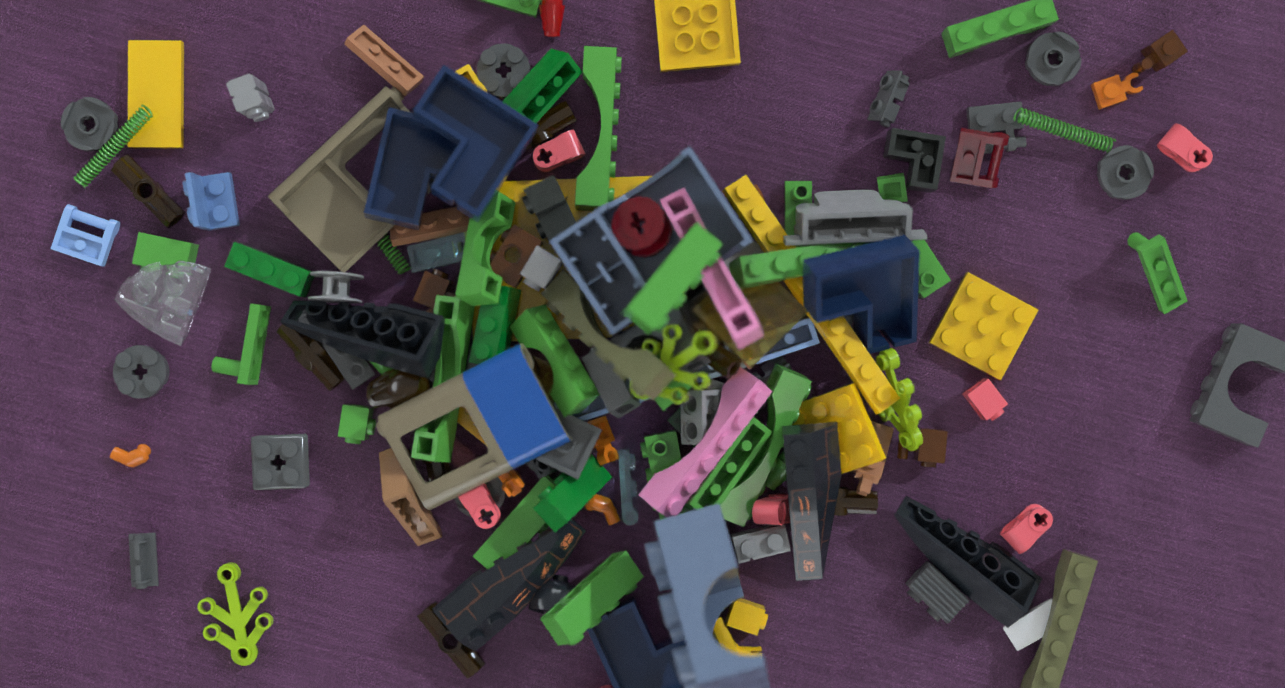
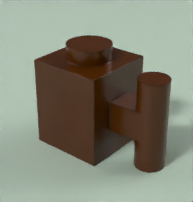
[1132,29,1188,74]
[413,269,456,309]
[897,428,948,468]

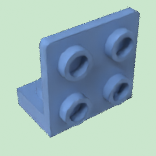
[183,172,240,230]

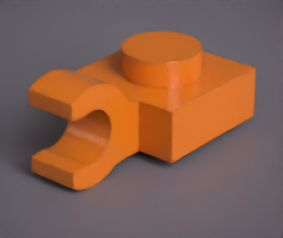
[498,469,525,497]

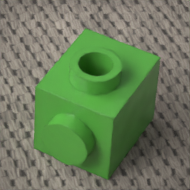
[338,403,376,444]

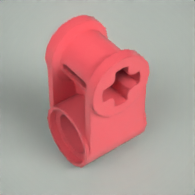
[1157,123,1213,172]
[533,129,586,172]
[458,483,501,529]
[752,494,791,525]
[1000,504,1053,554]

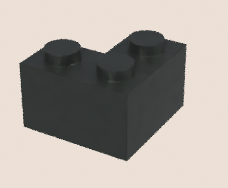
[883,128,946,193]
[522,175,576,242]

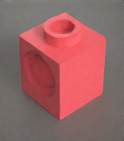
[962,378,1008,421]

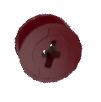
[611,196,673,258]

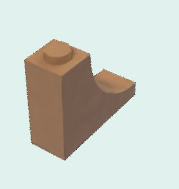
[379,445,442,546]

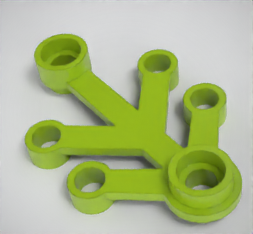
[629,324,717,404]
[876,348,923,451]
[197,562,273,666]

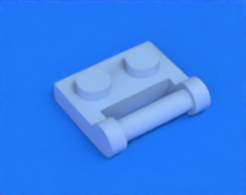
[51,204,120,267]

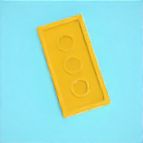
[128,40,184,148]

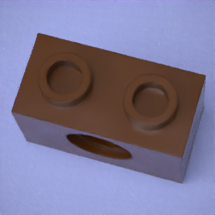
[490,225,544,288]

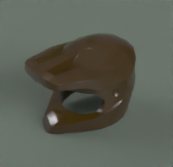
[366,369,433,409]

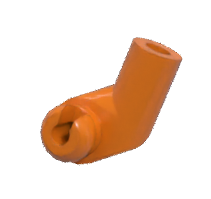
[110,444,151,467]
[584,494,621,526]

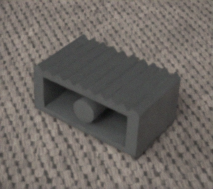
[905,560,969,624]

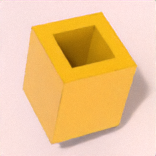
[725,598,768,635]

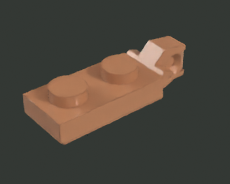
[853,421,894,496]

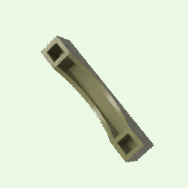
[541,270,676,400]
[1020,549,1098,688]

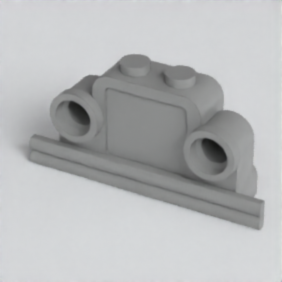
[783,190,927,246]

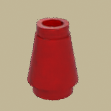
[539,0,565,37]

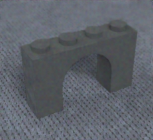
[582,306,711,418]
[1190,323,1285,448]

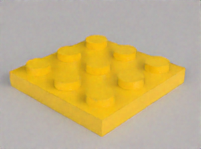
[654,0,741,72]
[929,272,1038,380]
[792,382,886,474]

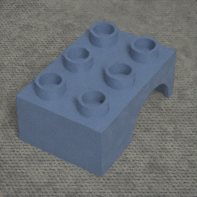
[550,146,753,335]
[645,504,770,688]

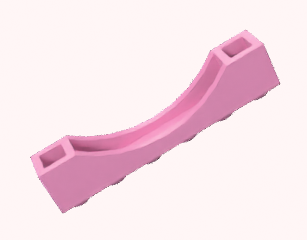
[660,188,764,349]
[639,367,773,518]

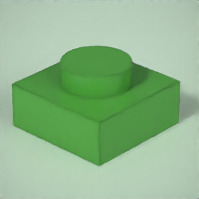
[877,173,908,202]

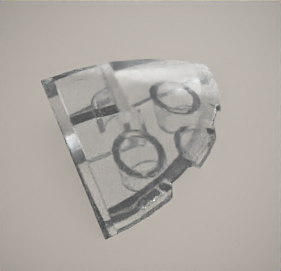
[114,261,211,346]

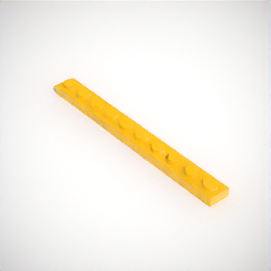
[722,175,900,415]

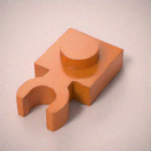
[1091,73,1143,110]
[587,416,619,466]

